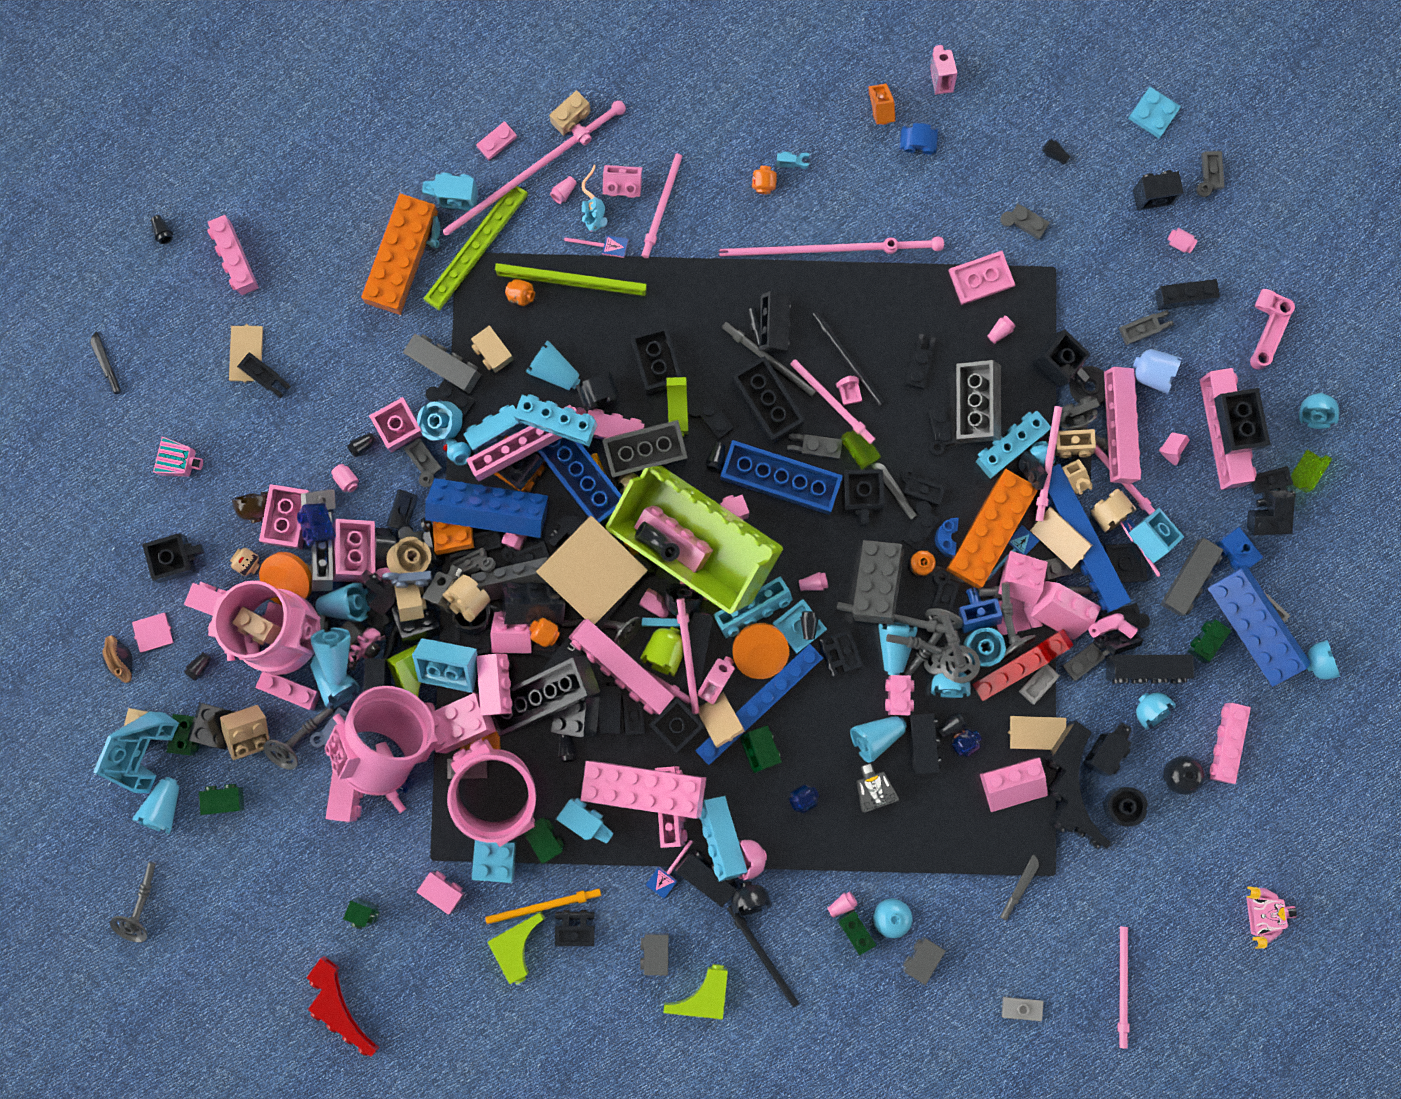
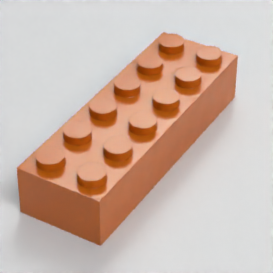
[361,193,438,315]
[946,469,1038,590]

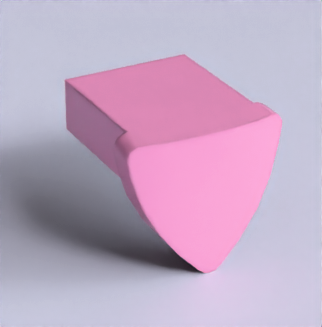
[836,376,862,406]
[1159,433,1190,466]

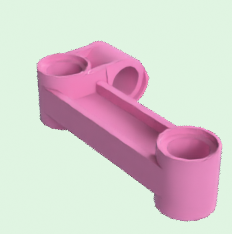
[1250,289,1295,370]

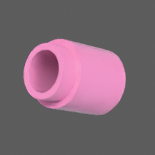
[1168,228,1198,253]
[331,464,359,493]

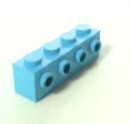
[513,394,597,446]
[976,411,1051,479]
[713,576,793,638]
[699,796,748,882]

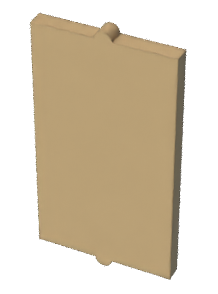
[229,324,263,383]
[1030,507,1093,569]
[698,693,745,748]
[1008,716,1066,750]

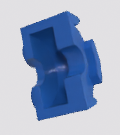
[900,123,938,155]
[935,518,959,558]

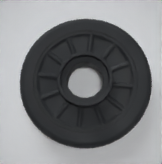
[1069,366,1105,405]

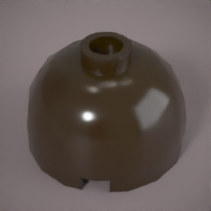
[232,491,269,523]

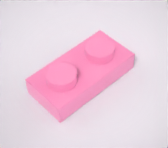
[476,121,517,160]

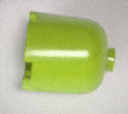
[640,627,684,676]

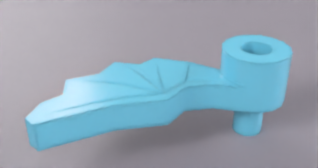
[426,216,441,248]

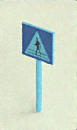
[987,525,1040,580]

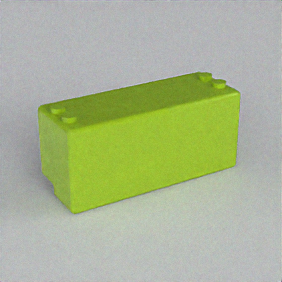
[606,465,783,614]

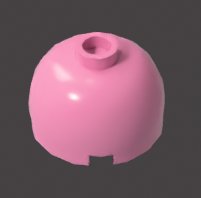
[738,840,767,880]

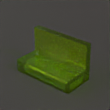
[841,430,881,470]
[1291,449,1332,493]

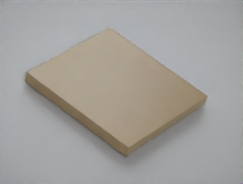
[536,515,648,624]

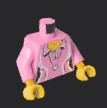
[1246,886,1297,949]

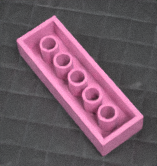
[1200,368,1256,490]
[581,761,706,818]

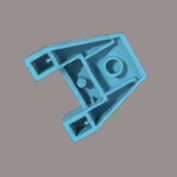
[94,712,179,793]

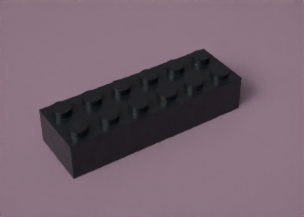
[491,655,600,736]

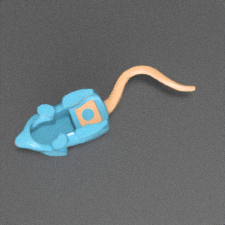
[582,165,607,232]

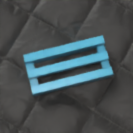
[642,618,680,628]

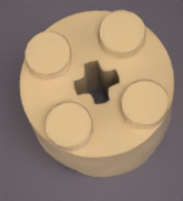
[1090,489,1137,533]
[387,537,431,574]
[443,575,490,622]

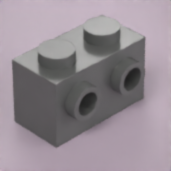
[640,933,669,976]
[902,936,946,985]

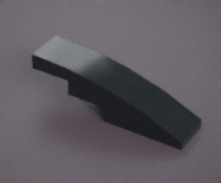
[680,611,713,693]

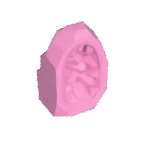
[501,533,527,551]
[639,588,669,618]

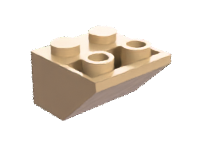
[220,705,269,760]

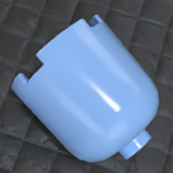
[1133,349,1182,394]

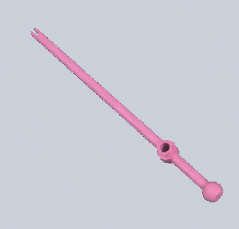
[443,100,626,235]
[718,236,944,256]

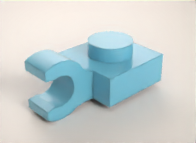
[776,152,809,169]

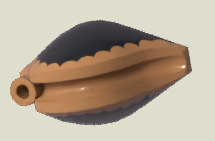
[102,635,133,684]

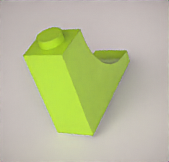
[667,377,688,437]
[387,644,421,697]
[488,911,545,985]
[663,964,728,1020]

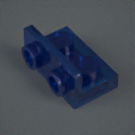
[297,503,336,547]

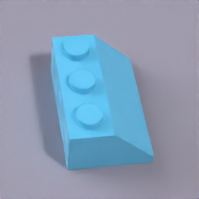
[464,405,526,454]
[412,638,477,693]

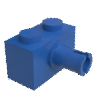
[1216,527,1263,570]
[958,587,1003,633]

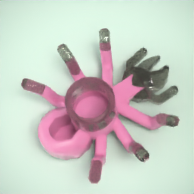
[347,628,387,671]

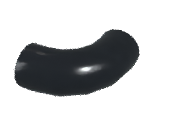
[635,521,680,562]

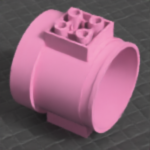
[208,581,321,675]
[325,686,437,795]
[447,739,536,847]

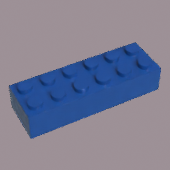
[537,437,622,526]
[720,440,843,515]
[425,478,548,538]
[1208,564,1311,687]

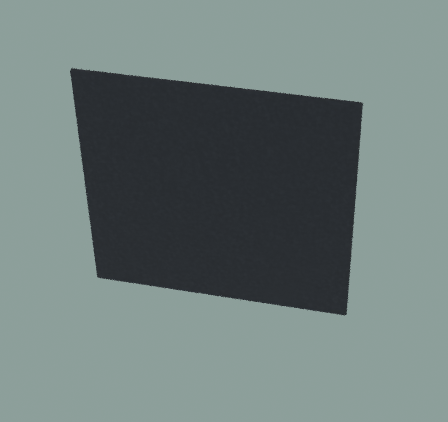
[430,252,1056,876]

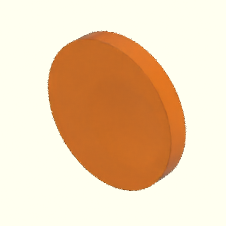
[259,552,312,606]
[732,623,789,679]

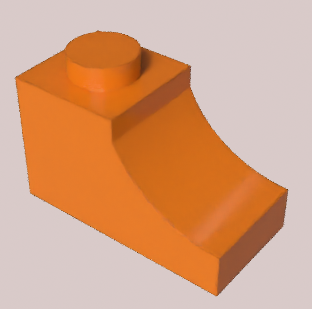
[868,83,895,125]

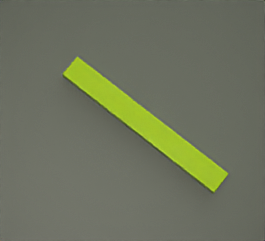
[423,186,528,311]
[495,263,647,296]

